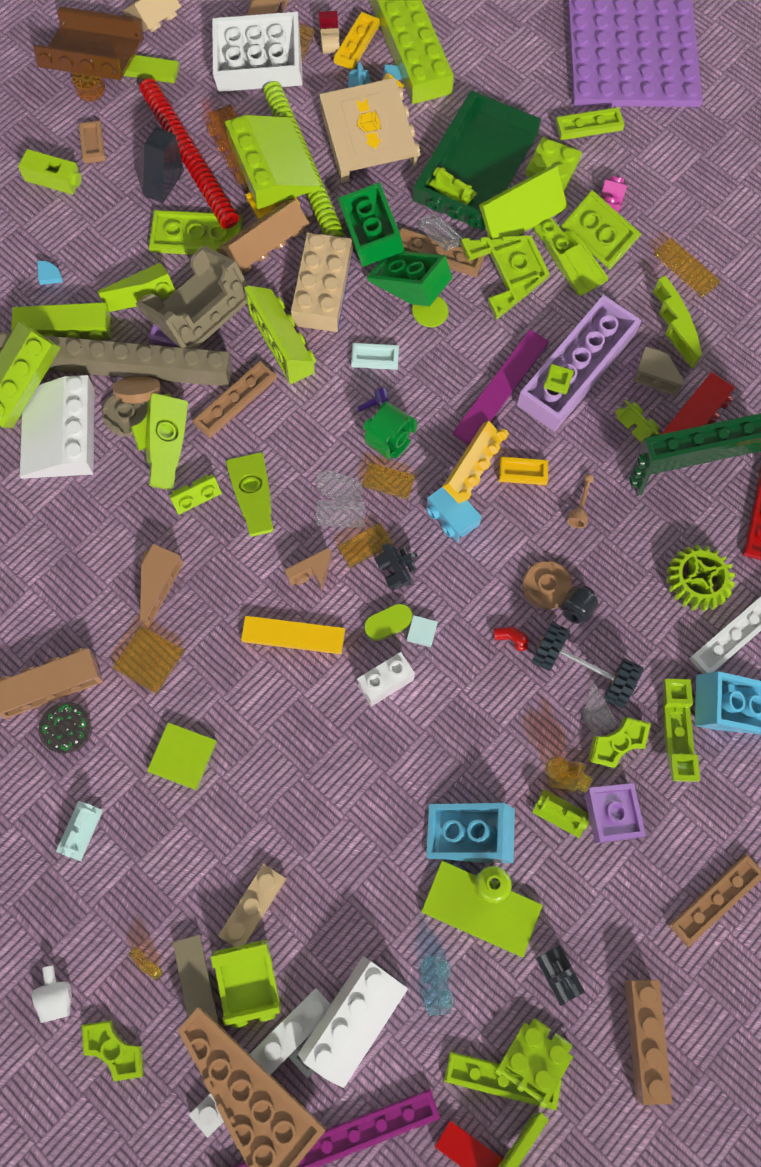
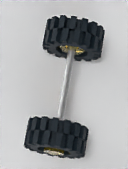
[532,622,644,709]

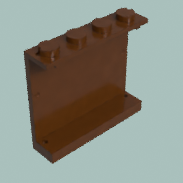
[33,6,144,80]

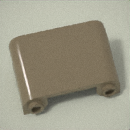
[136,246,248,349]

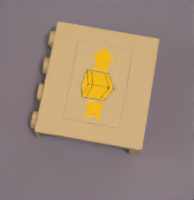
[319,78,420,183]

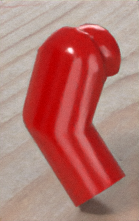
[493,627,529,651]

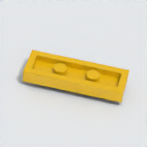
[334,12,380,70]

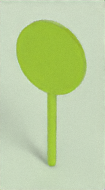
[412,297,449,327]

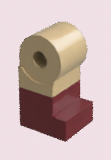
[319,11,340,54]

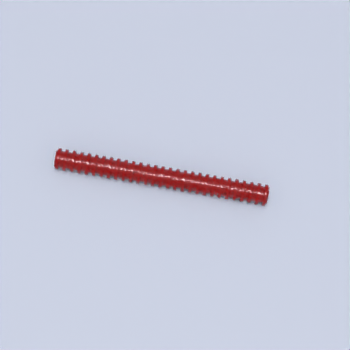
[139,78,239,229]

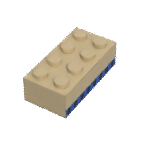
[291,233,353,332]

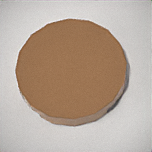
[112,376,161,403]
[522,561,572,610]

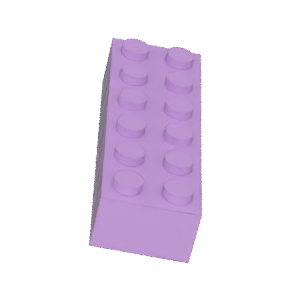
[517,295,642,432]

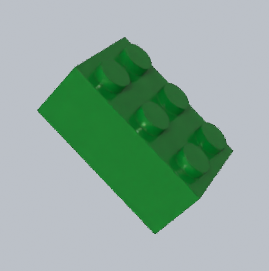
[338,182,404,267]

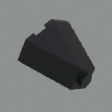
[135,127,184,204]

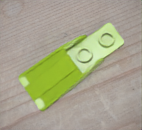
[534,218,608,296]
[146,393,188,490]
[226,452,274,537]

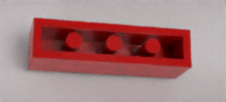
[661,372,735,434]

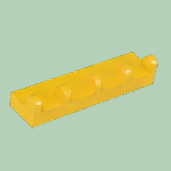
[442,421,509,504]

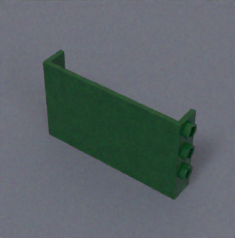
[413,90,541,231]
[629,413,761,496]

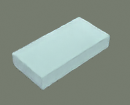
[351,343,399,370]

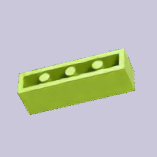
[11,303,111,341]

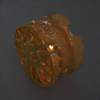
[72,73,106,102]

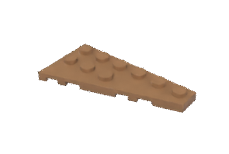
[178,1006,326,1167]

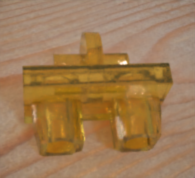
[546,757,593,793]

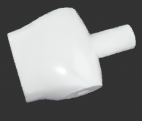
[32,965,72,1023]

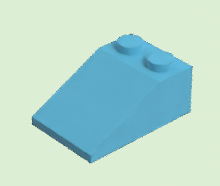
[695,671,761,735]
[426,803,515,863]

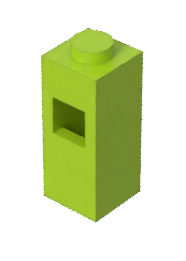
[18,149,82,195]

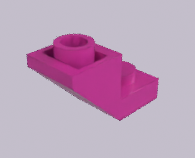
[600,175,628,213]

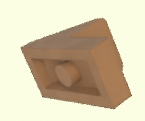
[284,548,332,591]

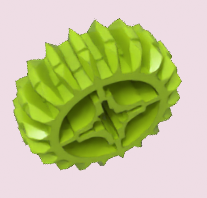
[666,544,735,612]

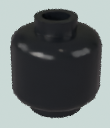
[561,586,599,624]

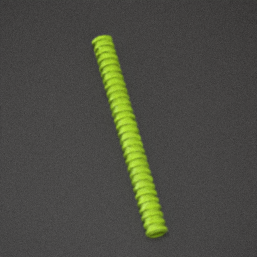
[263,81,346,238]

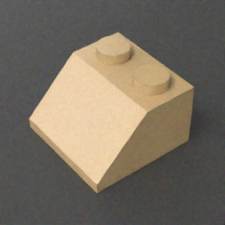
[122,0,181,32]

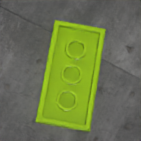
[479,165,568,240]
[149,210,243,255]
[421,861,543,958]

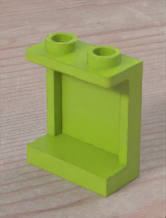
[211,939,281,1028]

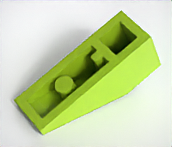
[97,263,175,312]

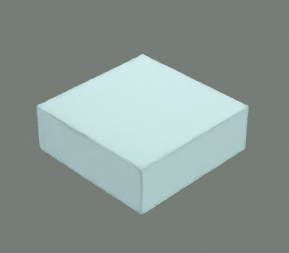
[407,615,438,647]

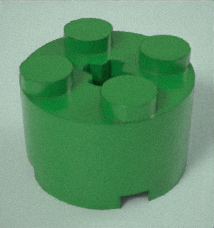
[363,402,417,460]

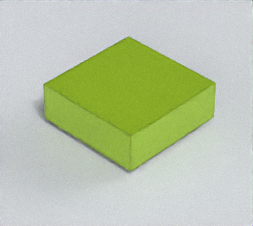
[543,364,574,395]

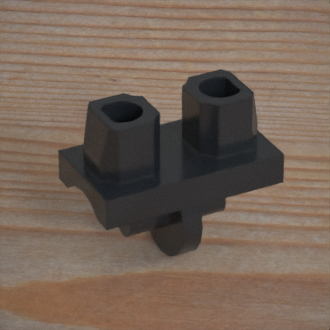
[374,543,419,591]
[535,945,585,1006]

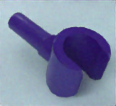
[357,388,389,412]

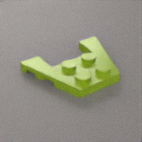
[460,235,550,320]

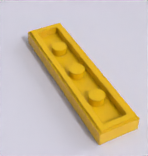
[241,616,345,654]

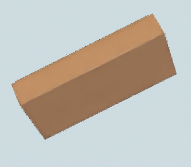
[79,121,106,164]

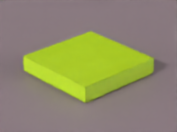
[147,723,217,791]

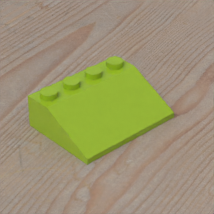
[225,115,321,209]

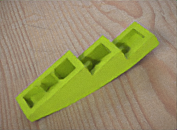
[653,275,702,369]

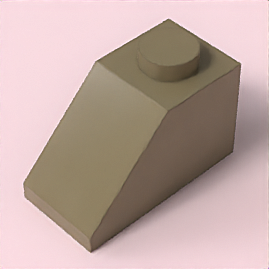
[633,347,684,396]

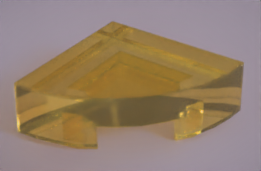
[128,946,163,981]

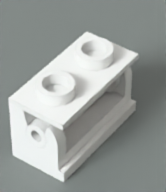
[357,652,415,707]

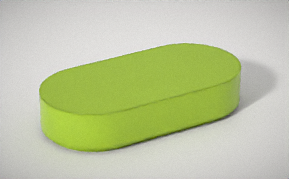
[365,604,412,641]

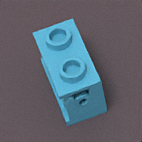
[426,487,482,542]

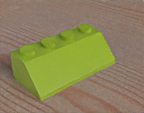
[244,286,316,385]
[0,321,61,428]

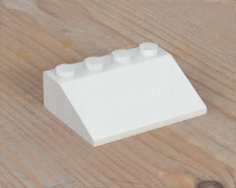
[213,12,303,92]
[20,375,95,479]

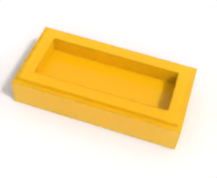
[499,457,548,485]

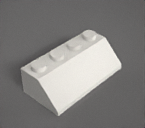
[298,956,408,1088]

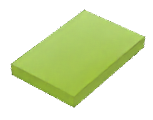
[561,190,642,270]

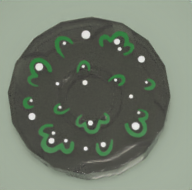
[38,702,92,754]

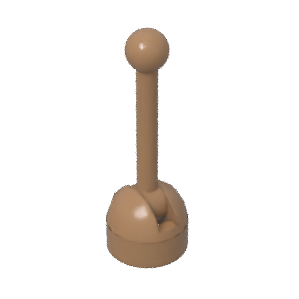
[567,474,594,529]

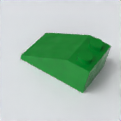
[367,251,453,307]

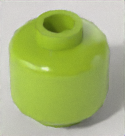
[475,866,512,904]

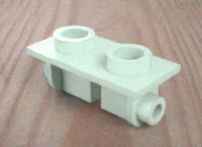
[56,801,103,861]

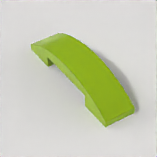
[663,679,700,782]

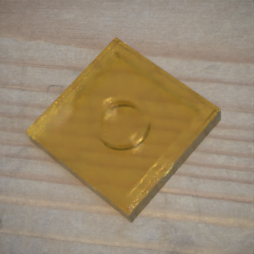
[113,625,185,695]

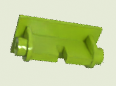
[429,167,477,205]
[615,400,660,444]
[168,474,222,515]
[532,789,590,838]

